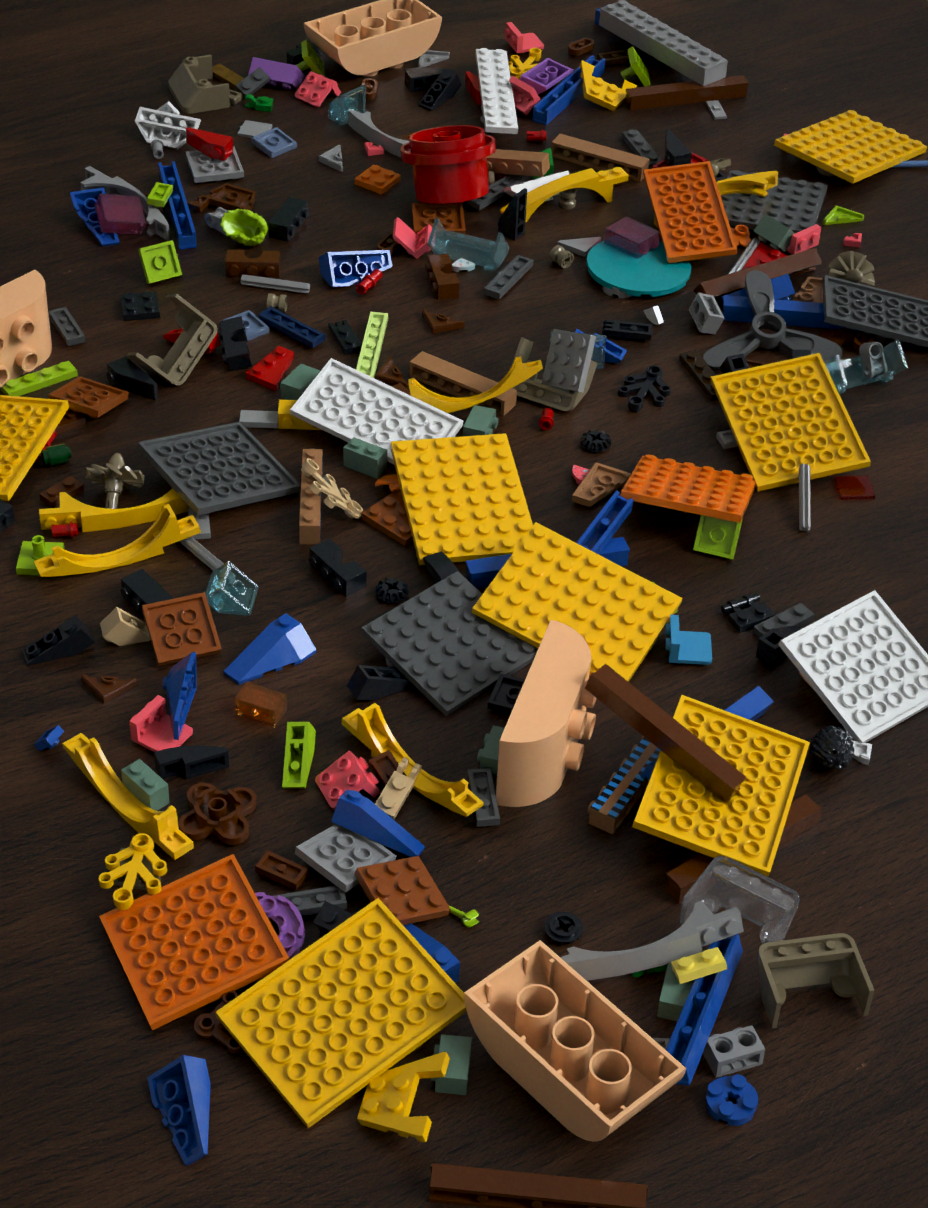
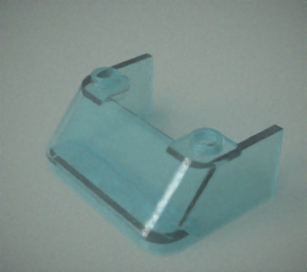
[428,218,510,271]
[825,340,908,394]

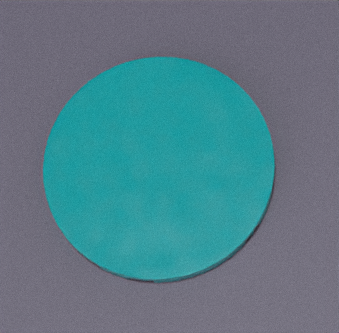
[586,236,691,297]

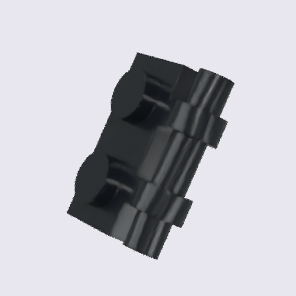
[721,593,776,633]

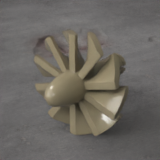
[827,251,875,286]
[85,453,145,509]

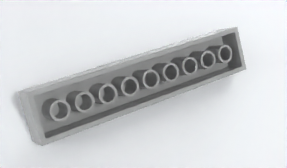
[599,0,728,86]

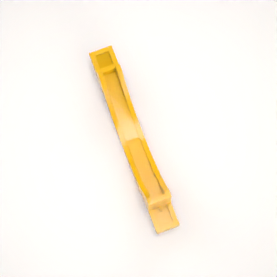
[500,167,629,222]
[654,171,778,228]
[408,356,543,413]
[39,488,190,532]
[34,504,201,577]
[342,703,484,817]
[62,733,194,860]

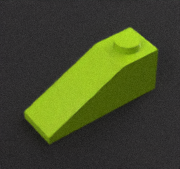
[282,722,316,789]

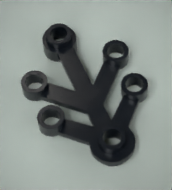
[618,365,671,413]

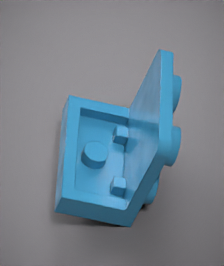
[665,615,712,665]

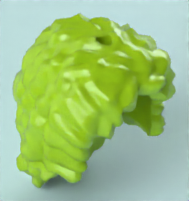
[220,209,268,247]

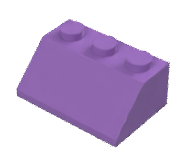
[248,57,305,90]
[520,58,573,94]

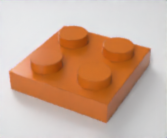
[355,164,401,195]

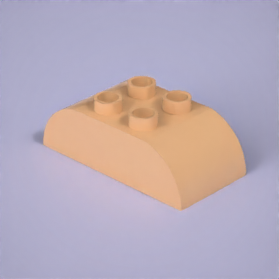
[304,0,442,77]
[0,270,52,387]
[496,620,596,807]
[464,940,686,1142]

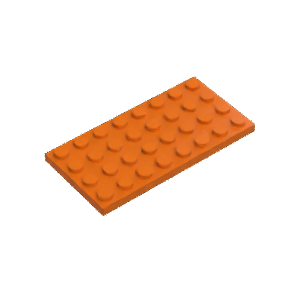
[643,161,737,263]

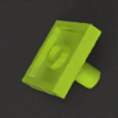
[296,39,325,77]
[620,46,651,87]
[138,240,182,284]
[693,515,743,559]
[16,535,65,575]

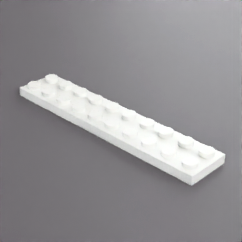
[475,48,518,134]

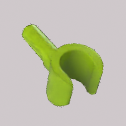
[449,906,479,928]

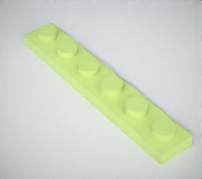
[356,312,388,378]

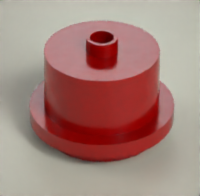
[400,125,496,204]

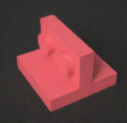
[509,76,541,116]

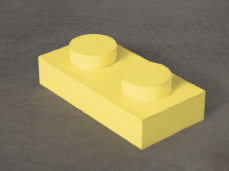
[671,947,727,984]

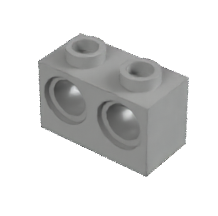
[689,293,725,335]
[703,1025,765,1078]

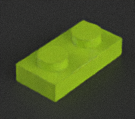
[147,182,173,207]

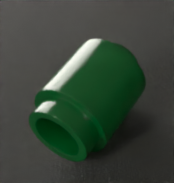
[41,443,72,466]

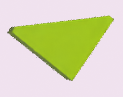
[822,205,864,225]

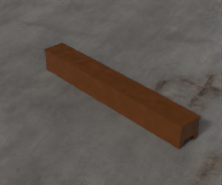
[625,75,749,111]
[693,248,822,301]
[585,664,746,804]
[664,794,822,904]
[429,1163,648,1208]

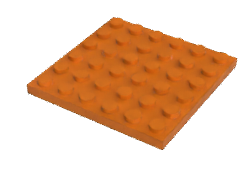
[621,454,756,523]
[99,854,290,1030]

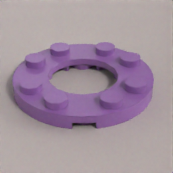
[255,892,305,980]

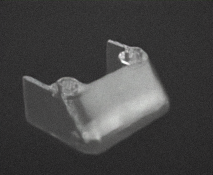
[679,856,800,944]

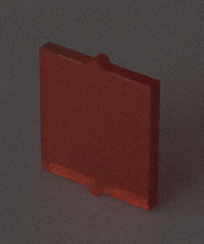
[834,476,875,500]

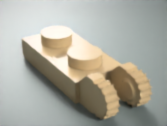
[375,757,422,820]

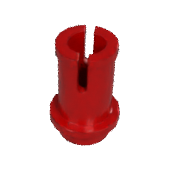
[527,130,546,143]
[539,408,554,430]
[52,522,78,538]

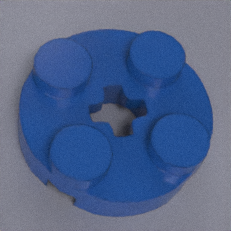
[705,1074,758,1126]

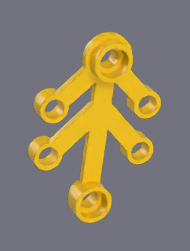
[508,48,542,80]
[98,833,167,910]

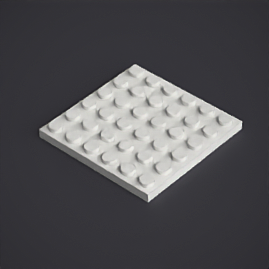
[778,590,928,743]

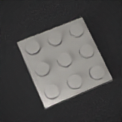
[185,146,244,183]
[541,329,596,393]
[295,824,396,893]

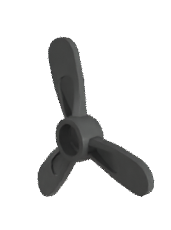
[703,270,842,371]

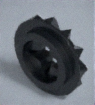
[580,429,611,452]
[376,577,409,603]
[544,912,583,945]

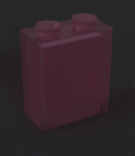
[95,194,147,234]
[604,216,660,259]

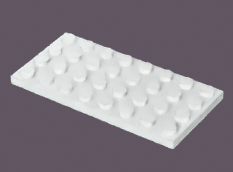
[290,358,463,465]

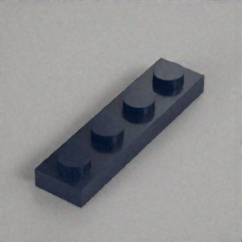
[258,307,325,349]

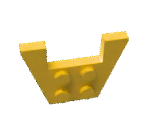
[579,60,637,111]
[357,1052,450,1142]

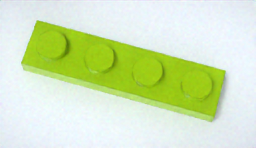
[0,361,78,396]

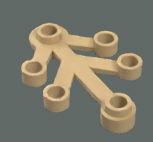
[301,458,363,519]

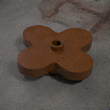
[179,783,257,845]

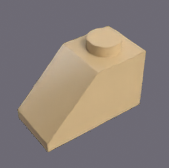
[100,607,150,646]

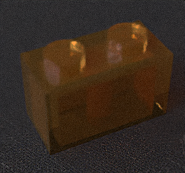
[235,681,287,727]

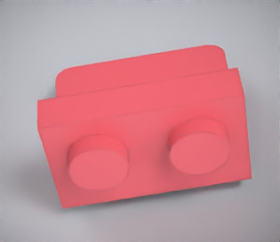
[504,22,544,54]
[295,71,341,107]
[393,217,433,259]
[786,224,821,255]
[129,695,193,752]
[315,751,381,810]

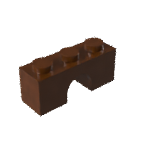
[225,250,280,278]
[425,254,460,300]

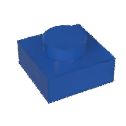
[33,725,64,751]

